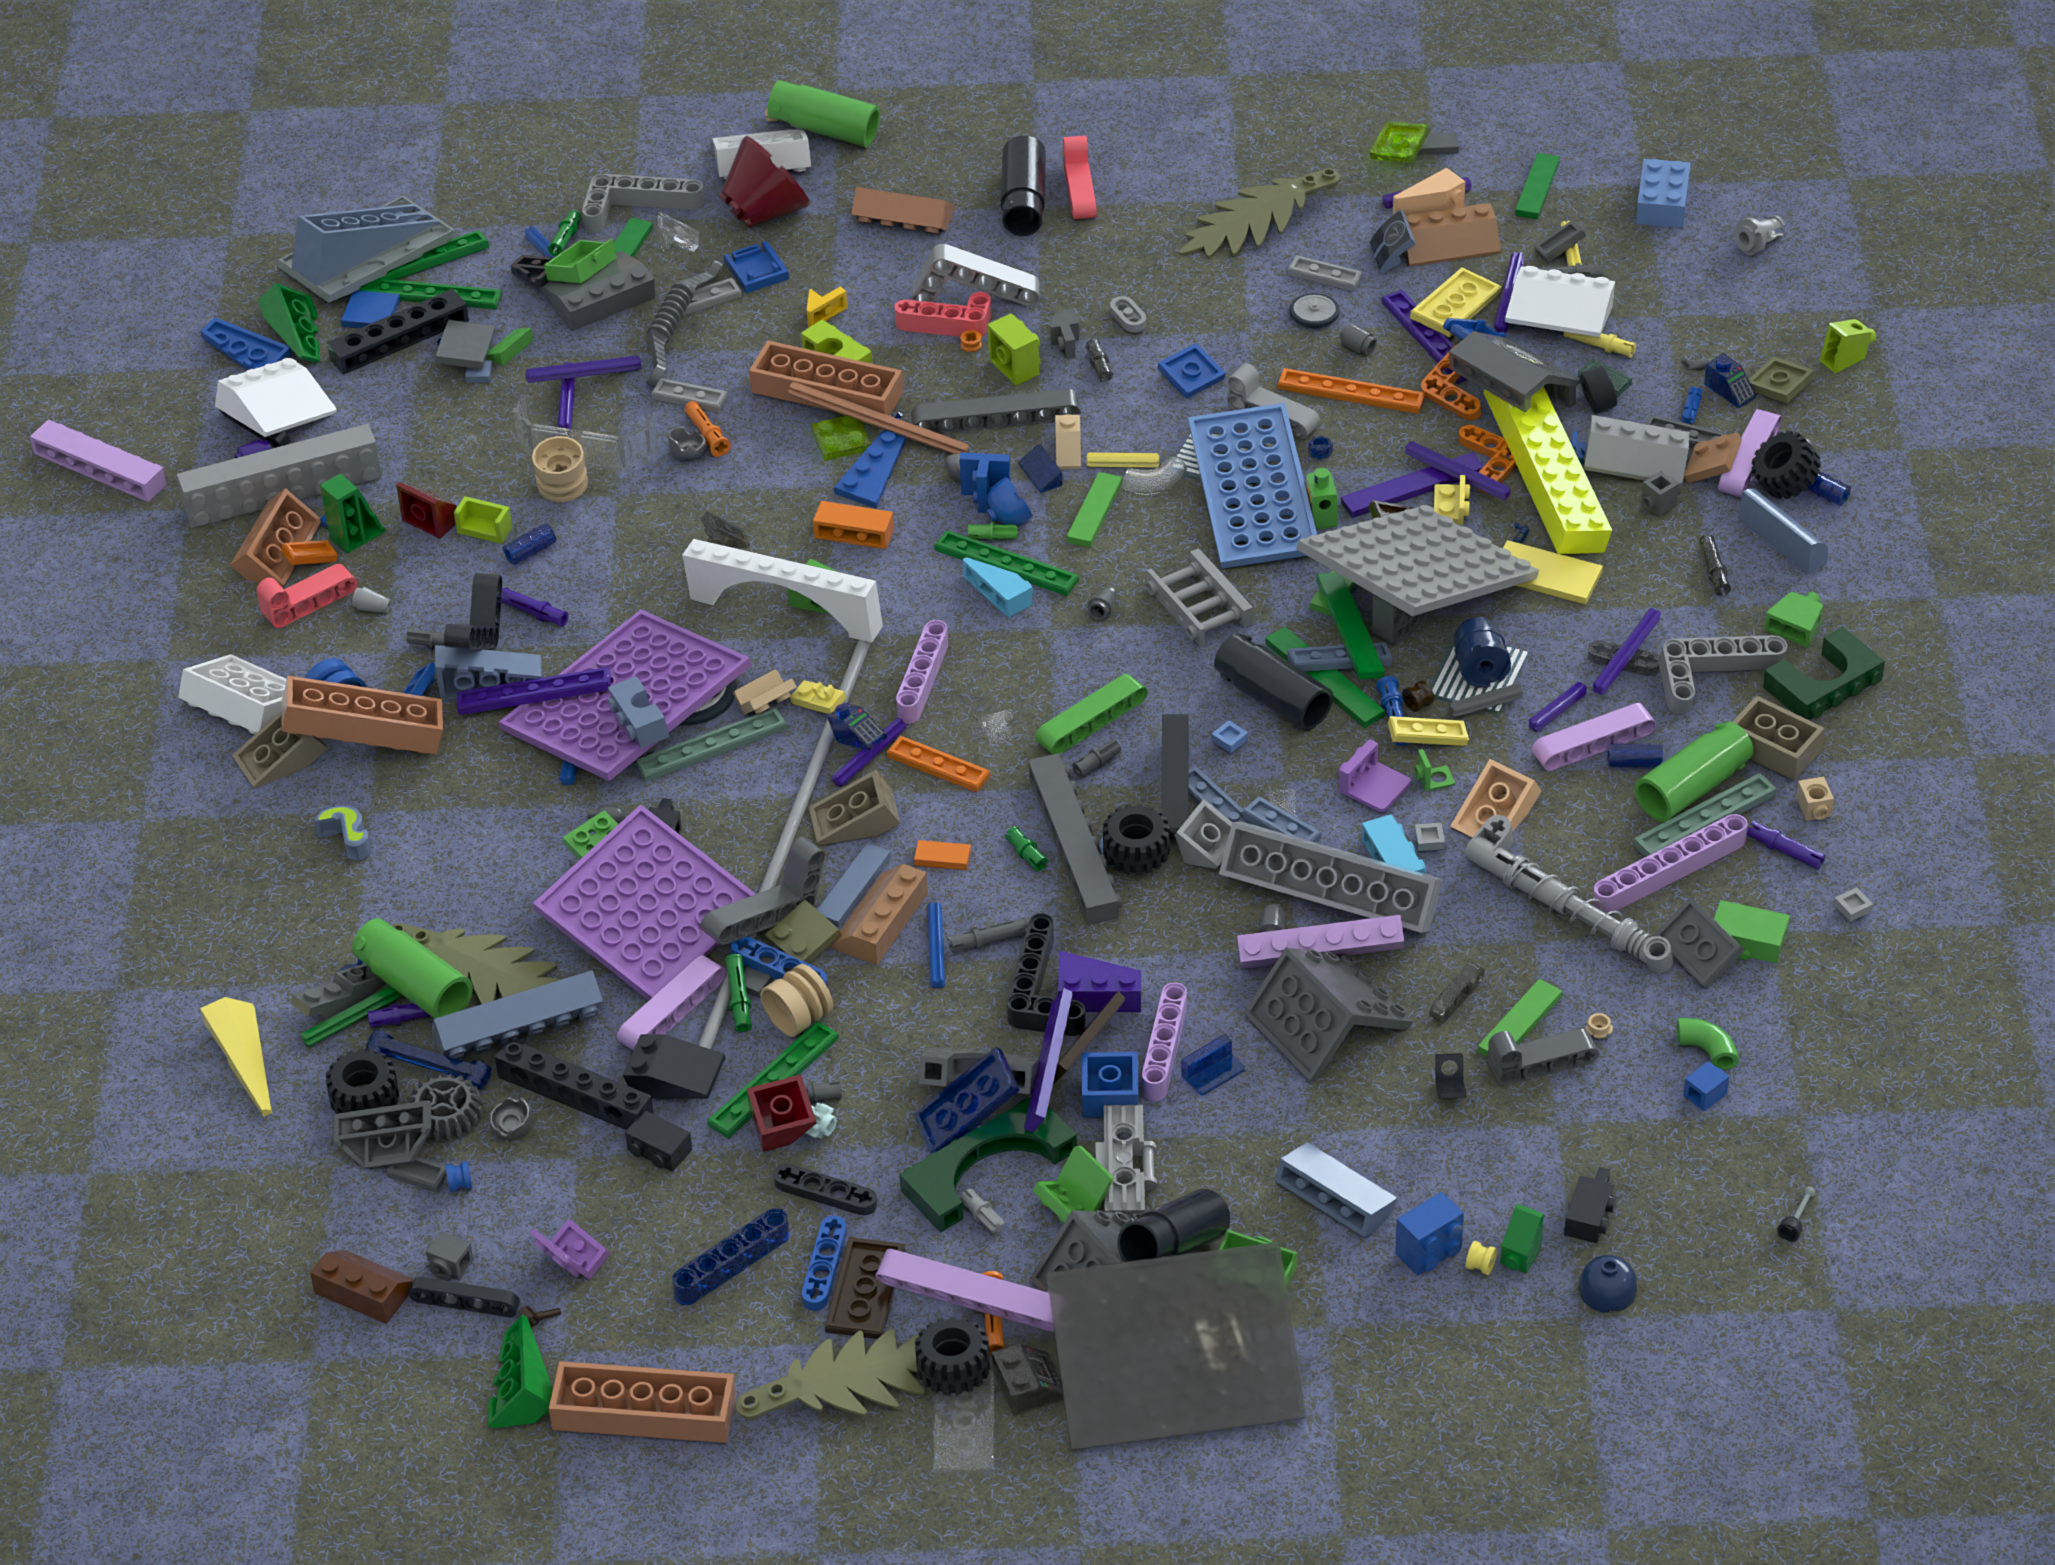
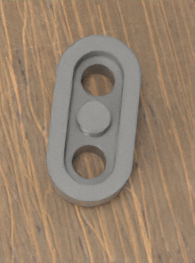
[1110,296,1146,332]

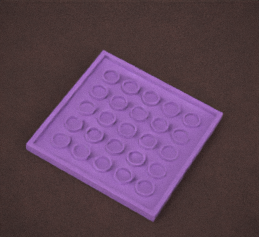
[532,804,755,1001]

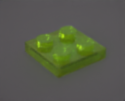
[1369,121,1430,163]
[811,416,871,461]

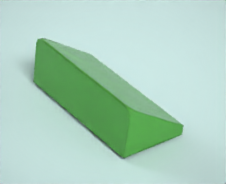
[486,328,534,366]

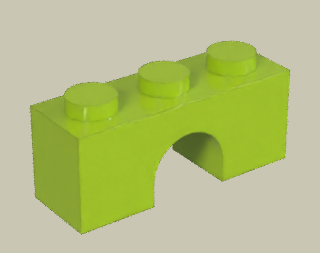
[801,320,872,364]

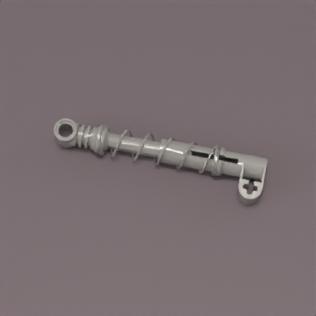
[1465,815,1673,973]

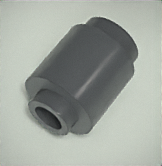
[1340,323,1377,356]
[1258,904,1287,933]

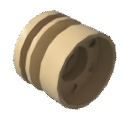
[532,436,588,502]
[760,964,833,1037]

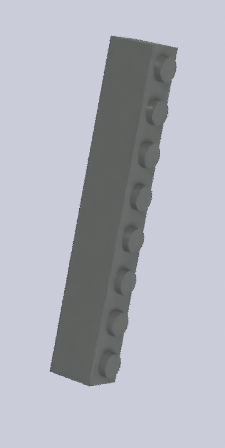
[1028,753,1122,925]

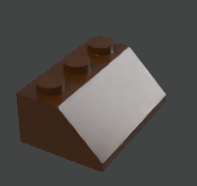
[310,1250,414,1324]

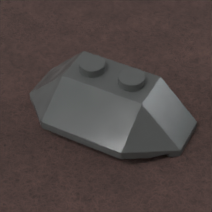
[334,1100,431,1168]

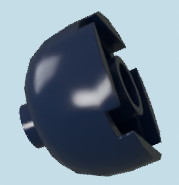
[1579,1255,1637,1313]

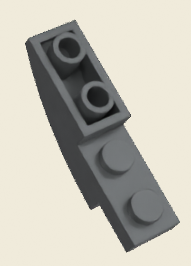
[290,964,387,1020]

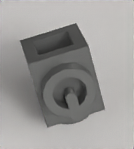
[1641,471,1681,517]
[426,1231,474,1280]

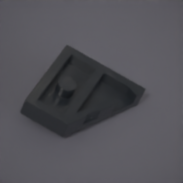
[510,255,553,288]

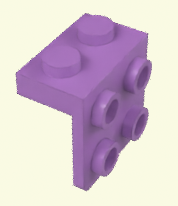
[1338,739,1411,813]
[529,1218,611,1279]

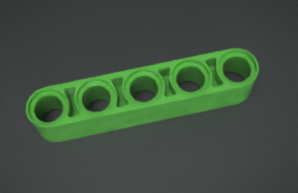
[1035,674,1148,755]

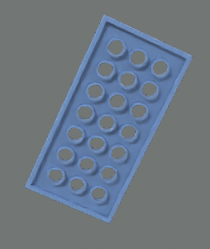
[1188,403,1317,569]

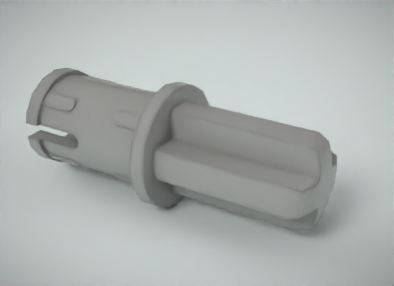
[960,1189,1005,1233]

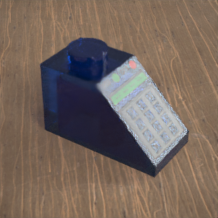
[1704,353,1757,409]
[827,703,888,751]

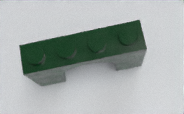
[1763,627,1885,720]

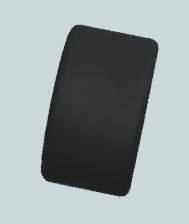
[1580,365,1618,413]

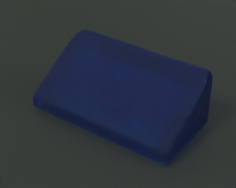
[1018,444,1063,493]

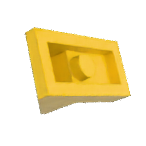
[807,287,848,327]

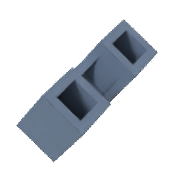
[607,676,669,748]

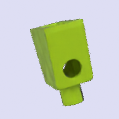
[1819,319,1876,374]

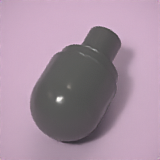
[588,805,625,824]

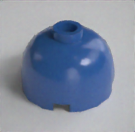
[986,477,1033,527]

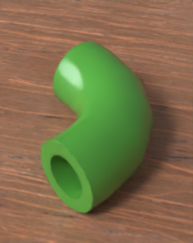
[1676,1018,1739,1070]

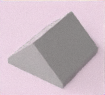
[1175,799,1232,869]

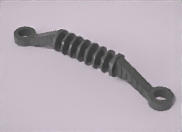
[646,258,723,388]

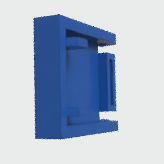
[723,241,789,293]
[1443,318,1506,340]

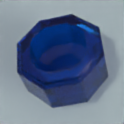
[1308,436,1333,459]

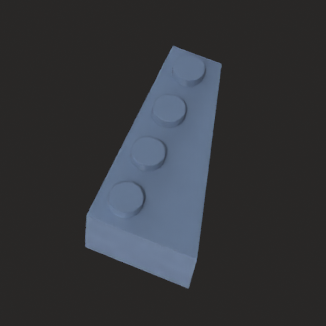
[435,645,543,702]

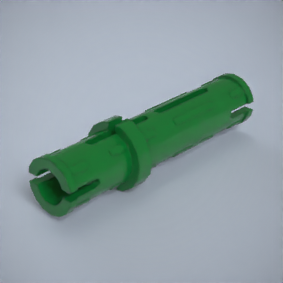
[548,210,582,256]
[725,954,752,1032]

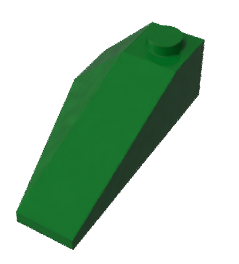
[258,283,320,363]
[488,1314,552,1428]

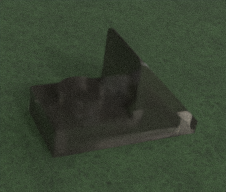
[701,512,750,549]

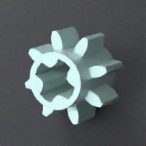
[806,1103,837,1139]

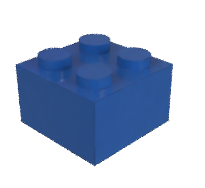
[1082,1052,1139,1117]
[1395,1191,1464,1276]

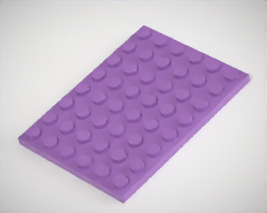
[499,610,751,781]

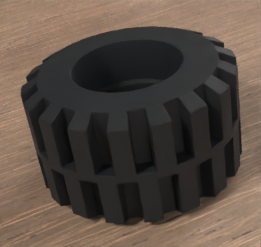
[1751,431,1821,499]
[1102,804,1170,875]
[326,1049,399,1114]
[915,1317,990,1395]

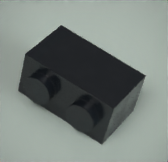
[625,1110,692,1172]

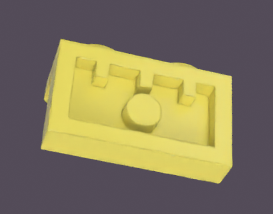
[1434,475,1470,525]

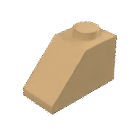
[1056,415,1081,469]

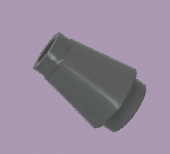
[1088,587,1117,620]

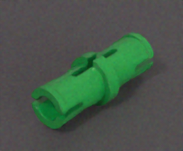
[1005,826,1049,872]

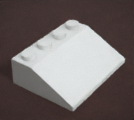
[713,128,811,180]
[1505,266,1615,337]
[215,358,337,437]
[178,654,286,734]

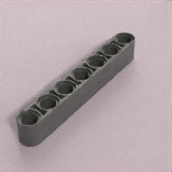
[911,389,1081,434]

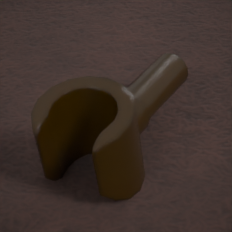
[519,1306,561,1328]

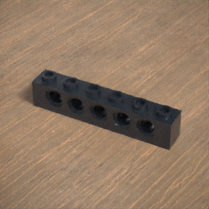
[327,289,469,375]
[495,1038,654,1130]

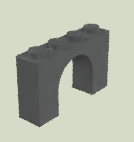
[918,1047,1039,1094]

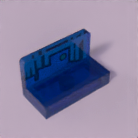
[1181,1034,1245,1096]

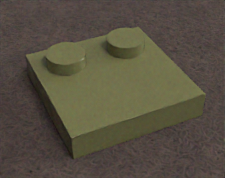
[1746,357,1815,403]
[765,900,841,964]

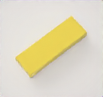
[1388,716,1469,746]

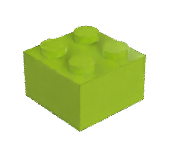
[987,313,1041,386]

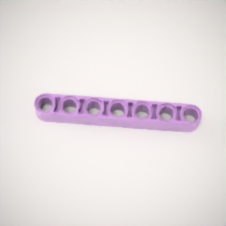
[1593,814,1748,914]
[875,1249,1069,1332]

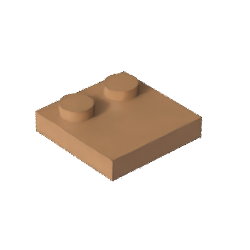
[1684,432,1742,483]

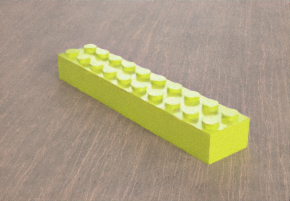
[1483,386,1612,554]

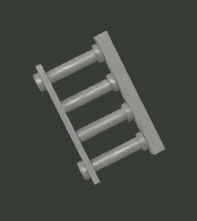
[1146,548,1253,647]

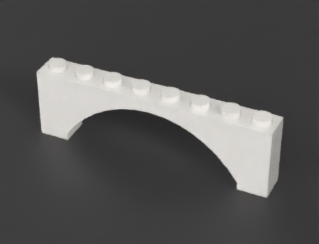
[682,539,883,643]

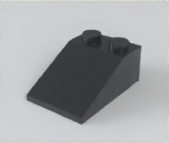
[623,1034,726,1099]

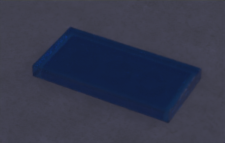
[914,1047,1020,1154]

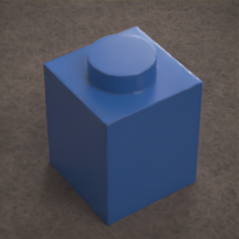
[1683,1061,1729,1111]

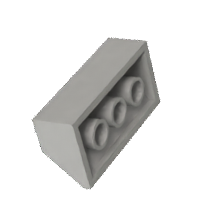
[1583,415,1689,486]

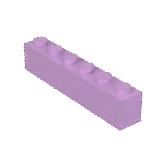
[30,420,167,502]
[1237,915,1404,969]

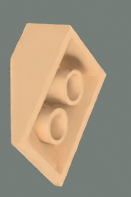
[1393,168,1465,215]
[1450,759,1541,844]

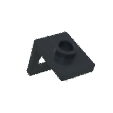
[1435,1053,1467,1100]

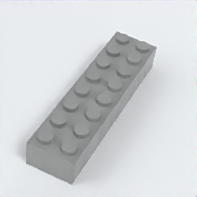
[177,424,382,528]
[1219,821,1443,933]

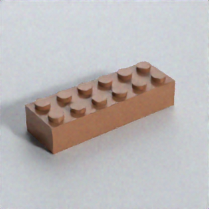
[749,340,903,416]
[281,675,443,755]
[549,1361,737,1443]

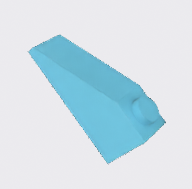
[962,557,1033,618]

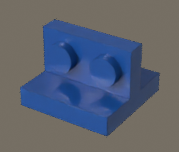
[959,452,1011,513]

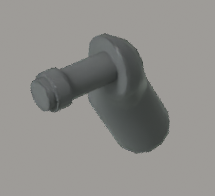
[1681,358,1713,370]

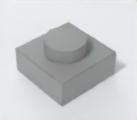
[1415,823,1445,851]
[1834,887,1873,922]

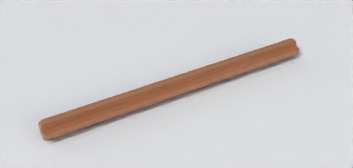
[788,382,969,454]

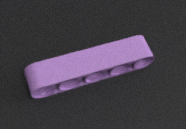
[1718,409,1782,498]
[896,620,948,724]
[1531,703,1657,771]
[617,955,726,1051]
[1142,982,1187,1101]

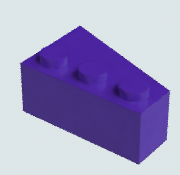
[1058,950,1141,1012]

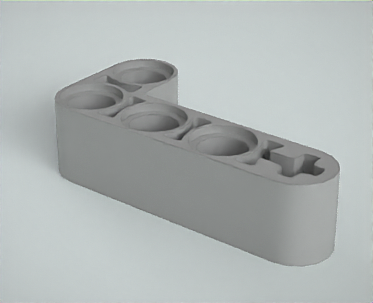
[1227,363,1320,440]

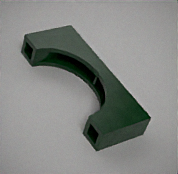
[899,1097,1077,1233]

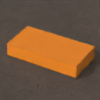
[281,540,338,565]
[914,840,971,870]

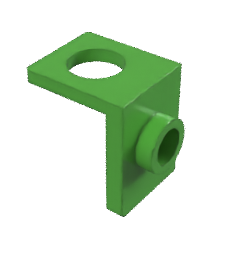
[1414,749,1455,792]

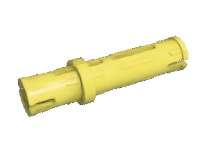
[1564,332,1636,358]

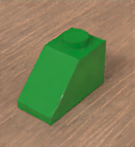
[1500,1203,1544,1273]

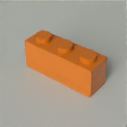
[813,501,894,549]

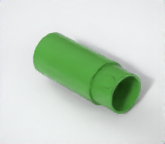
[767,80,880,148]
[1634,721,1754,823]
[352,918,473,1019]

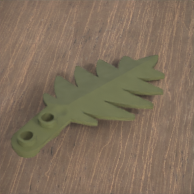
[1179,168,1340,258]
[392,923,562,1004]
[736,1329,925,1421]

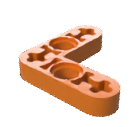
[1421,344,1482,421]
[1459,425,1517,493]

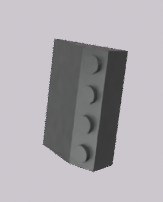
[539,251,655,331]

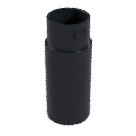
[1001,136,1046,236]
[1214,633,1333,731]
[1117,1189,1230,1270]

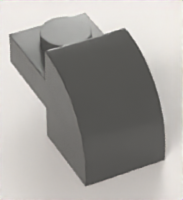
[1050,308,1079,359]

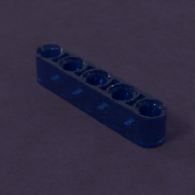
[672,1208,790,1305]

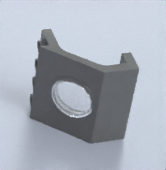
[1449,331,1582,412]

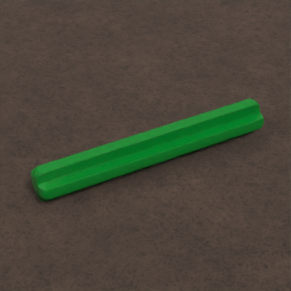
[301,986,400,1047]

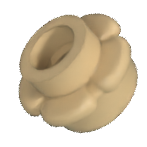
[1585,1013,1613,1039]

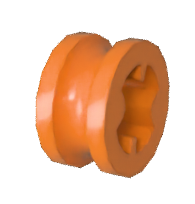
[960,330,982,352]

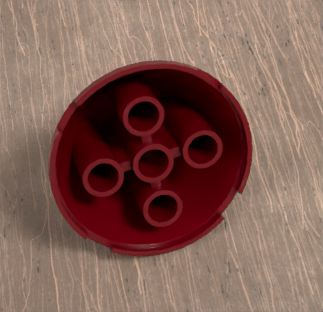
[718,136,810,228]

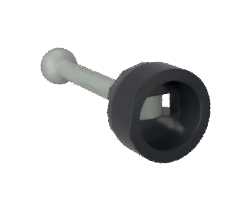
[1777,1187,1815,1242]

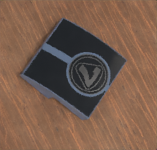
[1369,209,1416,274]

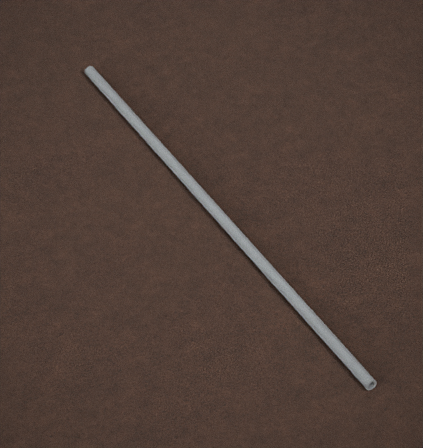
[698,640,871,1049]

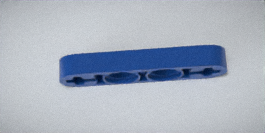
[730,936,827,986]
[802,1216,847,1311]

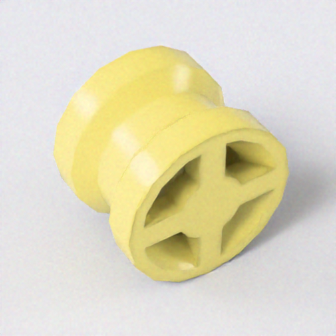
[1465,1241,1497,1275]

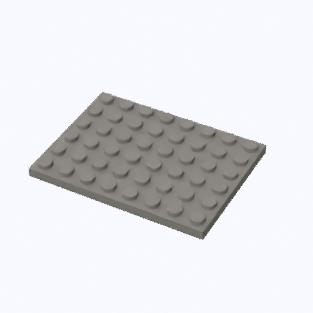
[1296,505,1539,616]

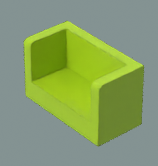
[454,496,513,544]

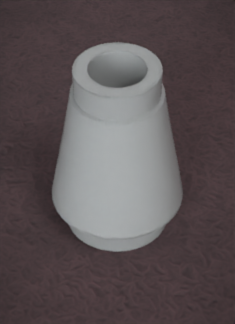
[352,587,391,613]

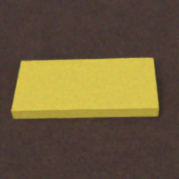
[1410,268,1502,337]
[1503,540,1603,605]

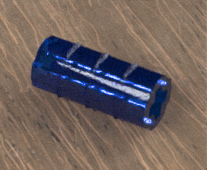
[1807,469,1851,506]
[502,523,556,565]
[1608,743,1663,769]

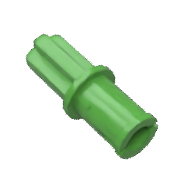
[968,522,1018,542]

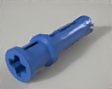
[1376,676,1409,746]

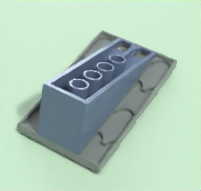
[278,195,455,303]

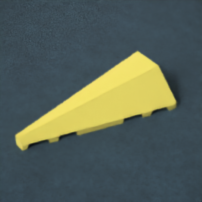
[200,997,272,1117]

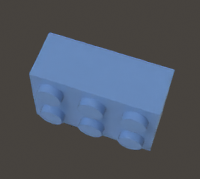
[1636,159,1691,228]

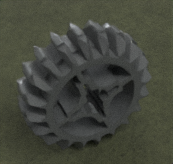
[407,1073,483,1142]

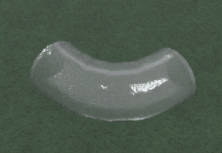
[1122,456,1187,495]

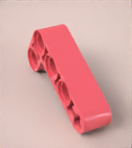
[1063,135,1097,220]
[894,292,991,337]
[257,564,358,628]

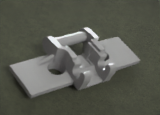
[1093,1105,1157,1213]

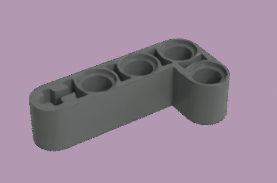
[1487,1029,1599,1087]

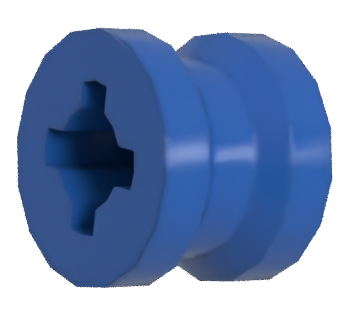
[445,1161,472,1193]

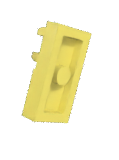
[790,680,847,715]

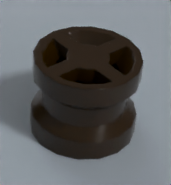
[1402,680,1435,712]

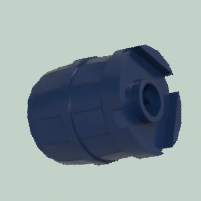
[1454,617,1512,688]

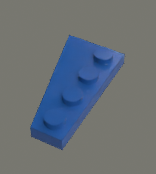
[200,317,292,370]
[834,430,906,509]

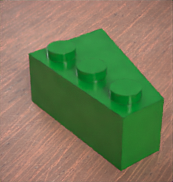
[320,474,387,554]

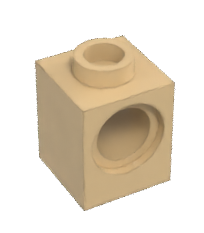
[1796,777,1834,821]

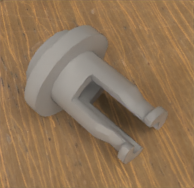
[1734,215,1785,256]

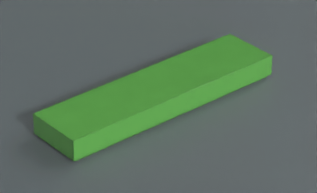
[1067,472,1122,548]
[1478,979,1562,1057]

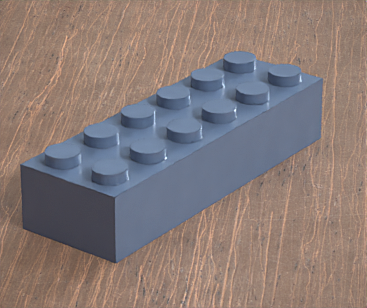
[431,970,603,1062]

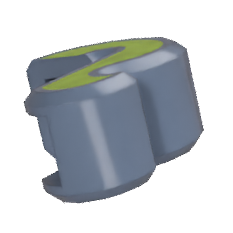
[314,806,371,861]

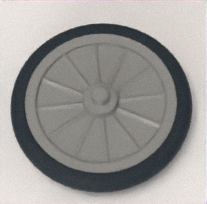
[1289,293,1340,327]

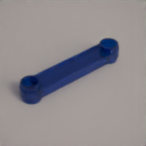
[365,1030,492,1090]

